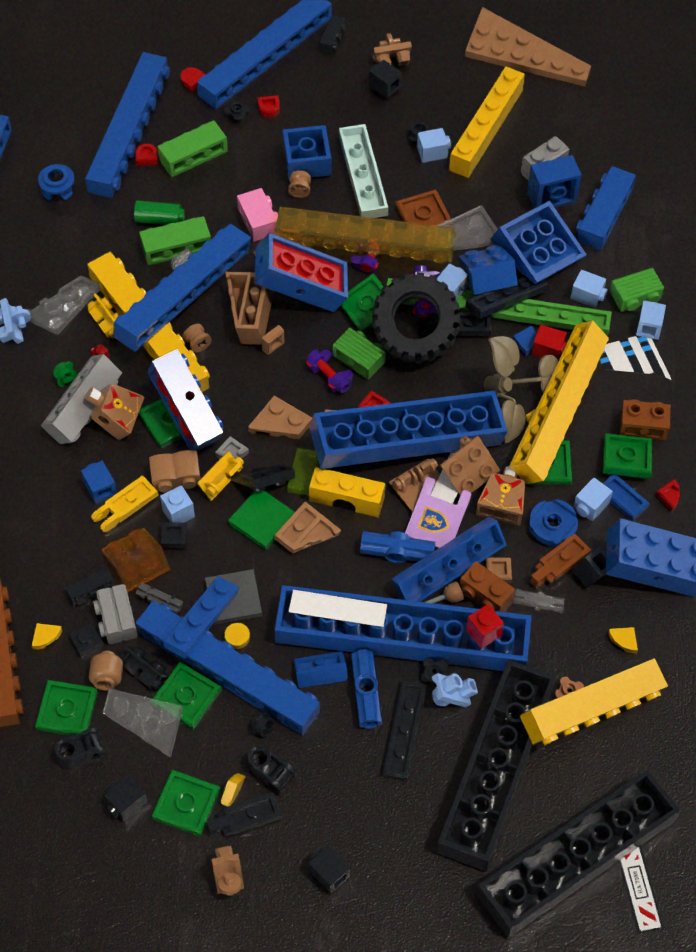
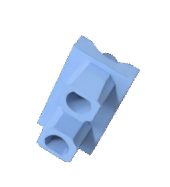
[0,298,31,344]
[432,673,478,707]

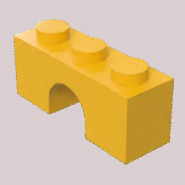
[309,467,385,518]

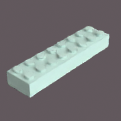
[339,124,388,220]

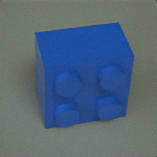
[283,125,331,180]
[527,155,582,209]
[458,245,517,295]

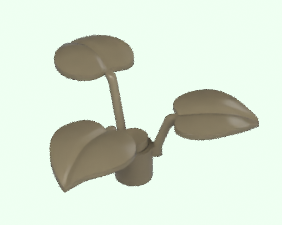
[484,336,558,443]

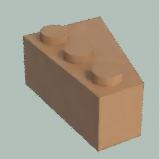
[225,272,274,345]

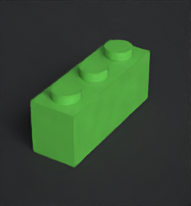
[157,120,228,177]
[139,216,211,265]

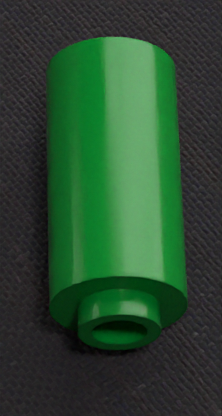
[134,200,185,225]

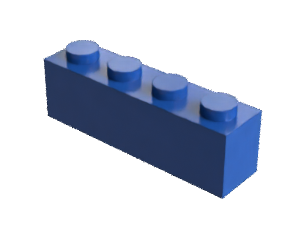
[575,166,636,251]

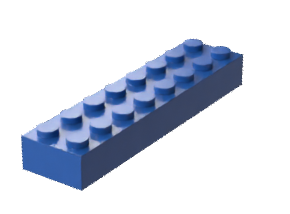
[391,517,507,602]

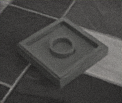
[205,569,262,625]

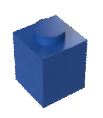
[81,460,117,504]

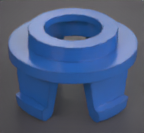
[38,164,75,201]

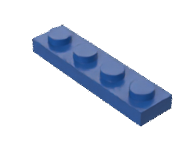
[163,576,239,658]

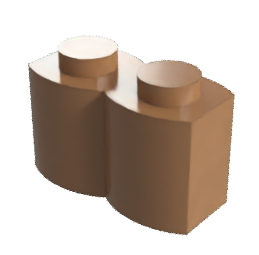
[149,450,201,492]

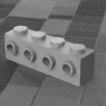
[41,354,122,444]

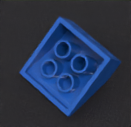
[490,201,587,284]

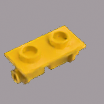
[88,293,119,339]
[197,451,244,501]

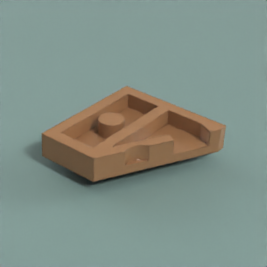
[248,396,312,439]
[274,502,341,554]

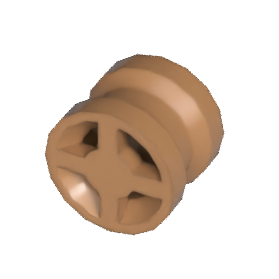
[288,171,311,198]
[183,323,212,353]

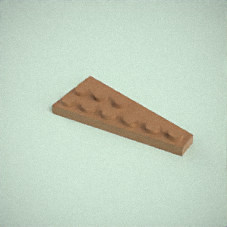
[465,7,591,87]

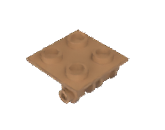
[440,435,500,496]
[389,458,440,513]

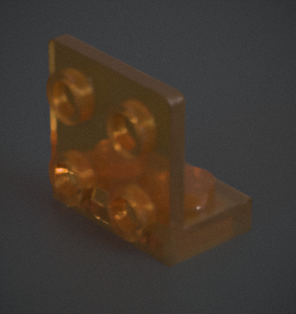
[101,528,171,592]

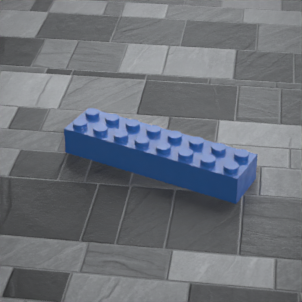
[309,391,508,469]

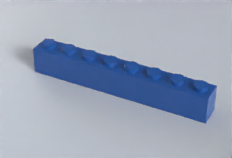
[197,0,332,109]
[85,52,170,198]
[114,224,251,352]
[135,601,320,736]

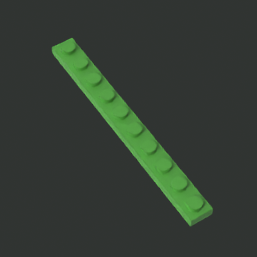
[387,278,612,335]

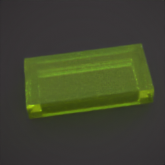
[287,448,319,496]

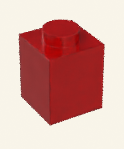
[532,324,567,361]
[466,604,504,649]

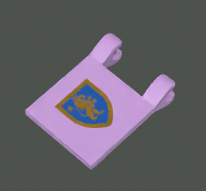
[405,477,471,549]

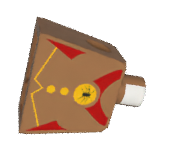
[85,384,144,440]
[476,466,525,526]

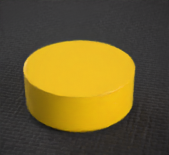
[225,623,250,649]

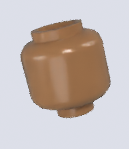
[88,651,123,690]

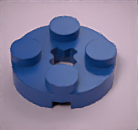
[529,499,578,548]

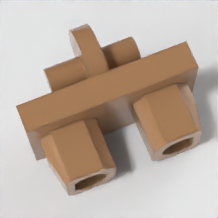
[372,33,412,66]
[212,846,244,895]

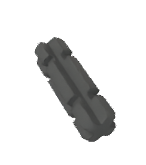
[136,583,183,614]

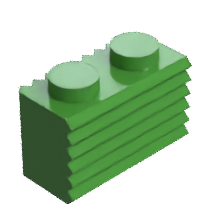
[609,268,664,312]
[333,328,386,380]

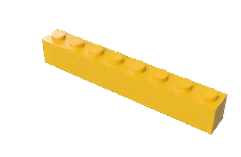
[87,252,210,392]
[509,320,609,484]

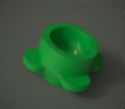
[53,361,77,387]

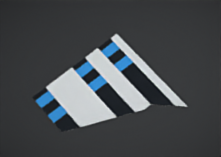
[599,336,672,380]

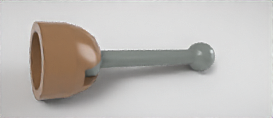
[425,581,464,604]

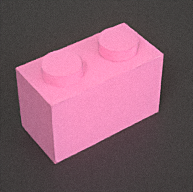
[237,188,280,242]

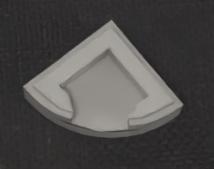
[215,436,249,459]

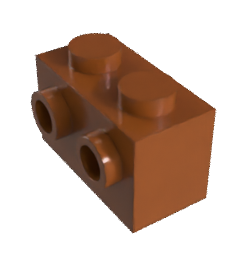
[619,399,671,441]
[460,561,515,612]

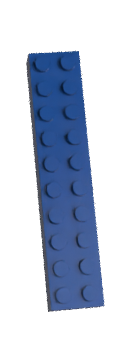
[275,585,532,671]

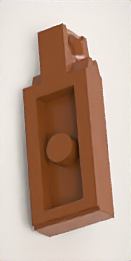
[530,534,591,589]

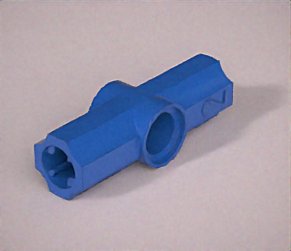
[360,531,435,563]
[351,649,382,729]

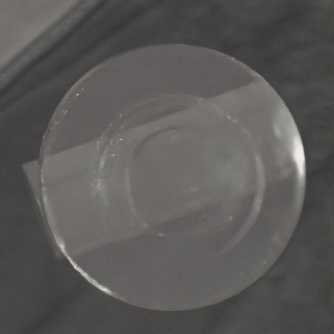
[171,249,191,271]

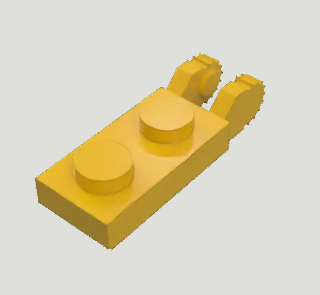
[91,476,158,533]

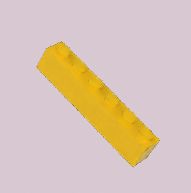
[449,67,525,178]
[520,658,668,745]

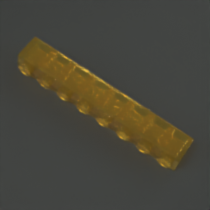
[275,207,456,263]

